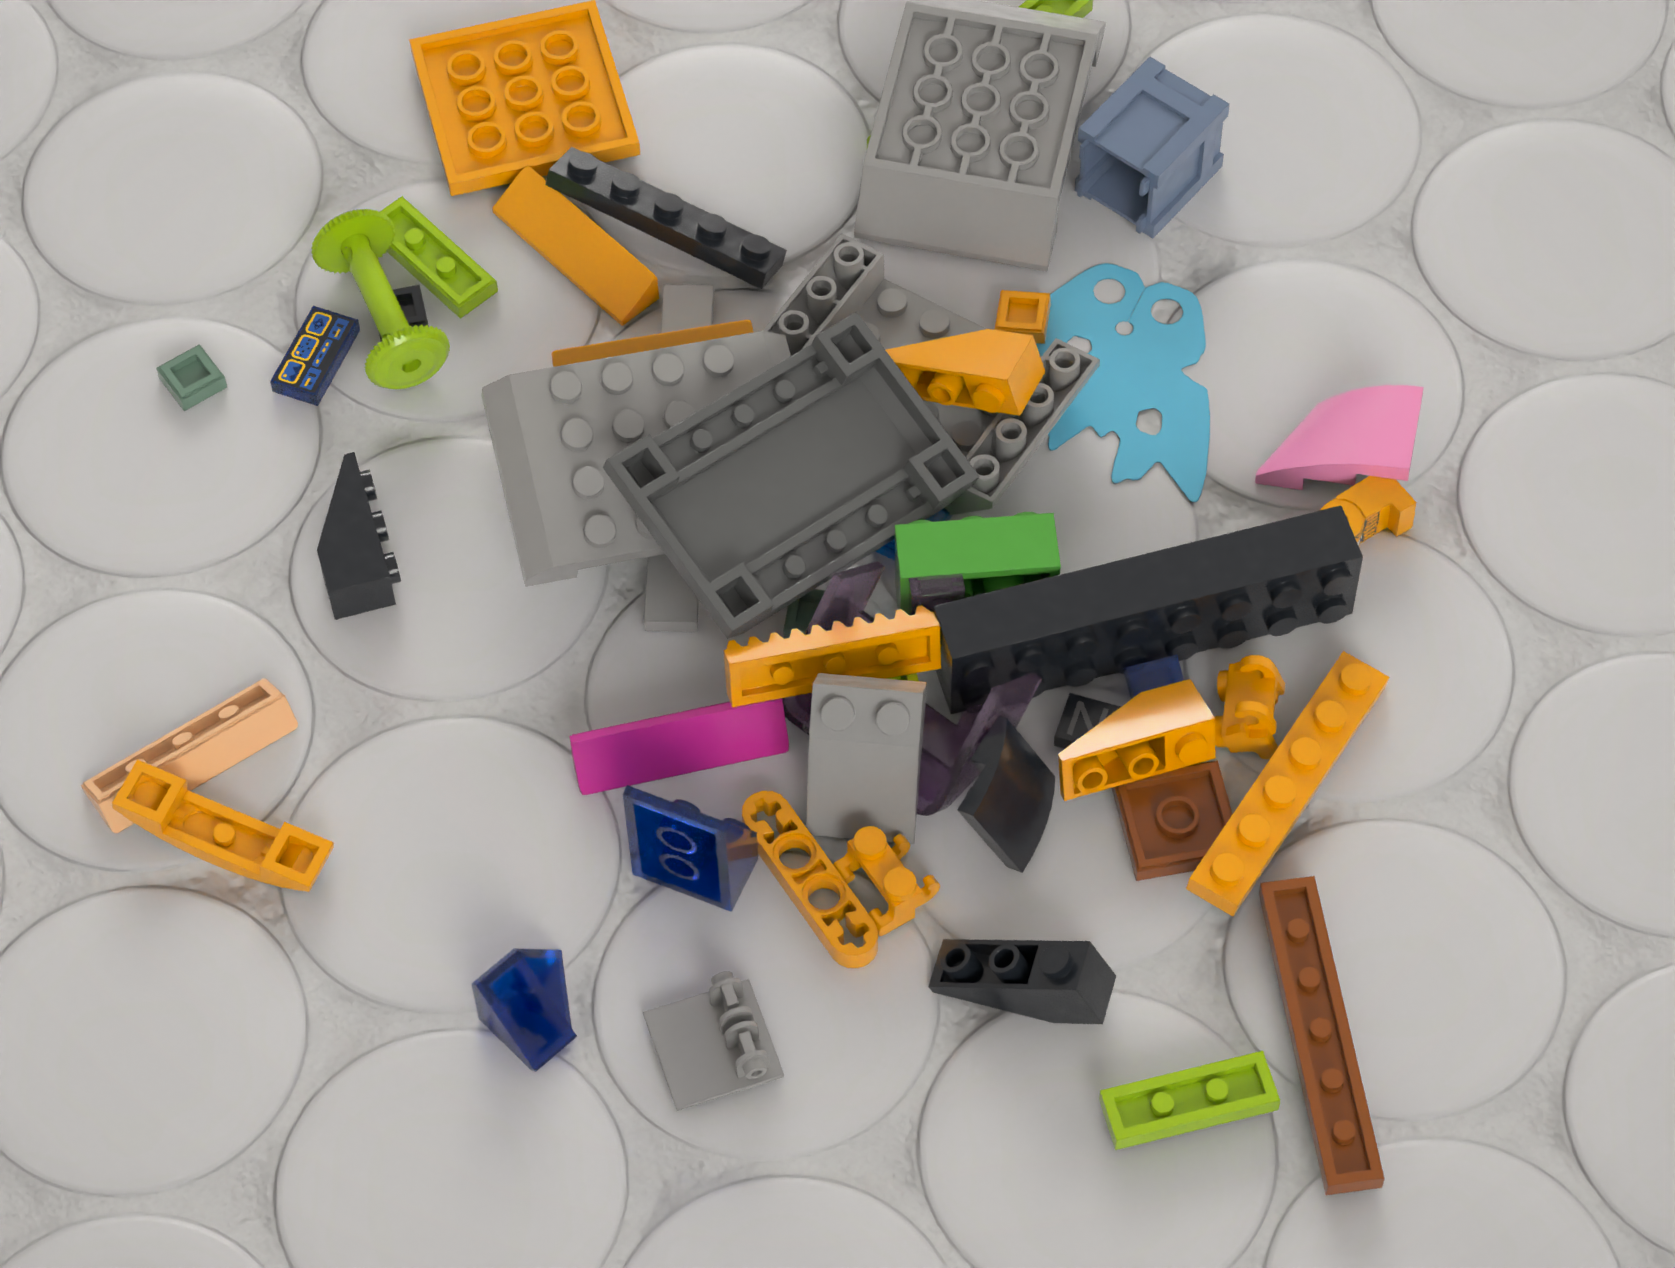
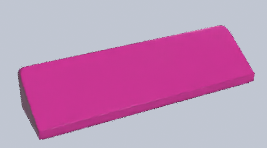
[569,698,789,795]

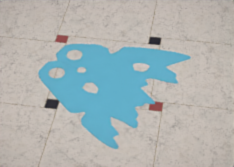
[1036,263,1210,502]

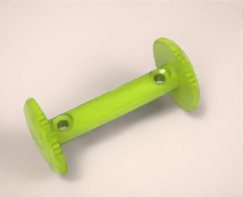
[311,209,450,389]

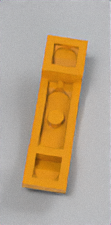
[112,759,334,892]

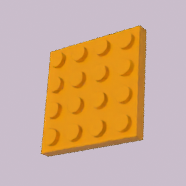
[409,0,641,196]

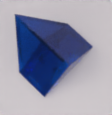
[471,948,577,1072]

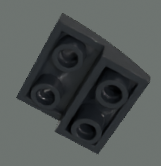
[957,715,1055,873]

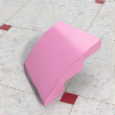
[1255,385,1424,490]

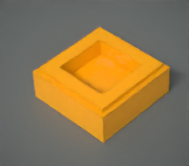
[994,290,1051,344]

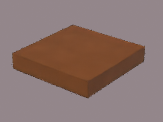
[1112,760,1233,881]

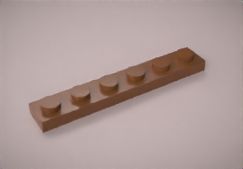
[1259,876,1385,1195]

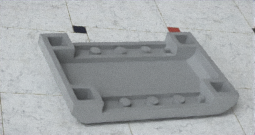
[481,331,791,587]

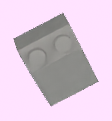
[806,673,927,844]

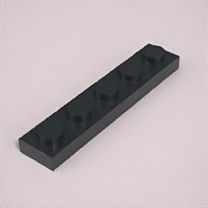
[545,147,787,289]

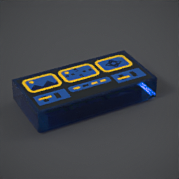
[270,306,360,406]

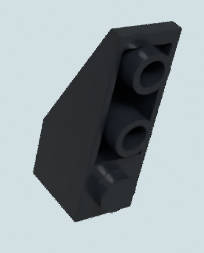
[317,452,401,620]
[928,939,1116,1024]

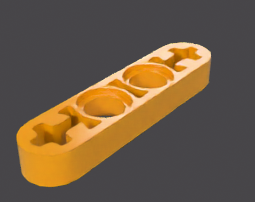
[742,791,878,968]

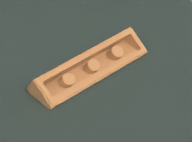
[81,678,298,833]

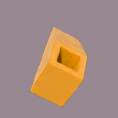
[886,329,1045,416]
[1058,679,1216,801]

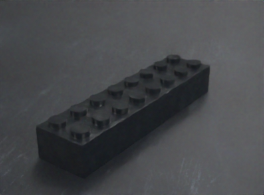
[933,505,1363,714]

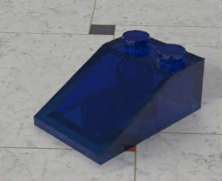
[622,785,758,912]

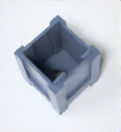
[1075,57,1230,239]

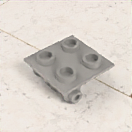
[643,971,784,1111]

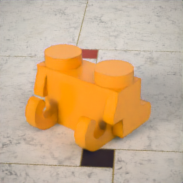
[1214,655,1285,760]
[833,826,940,936]

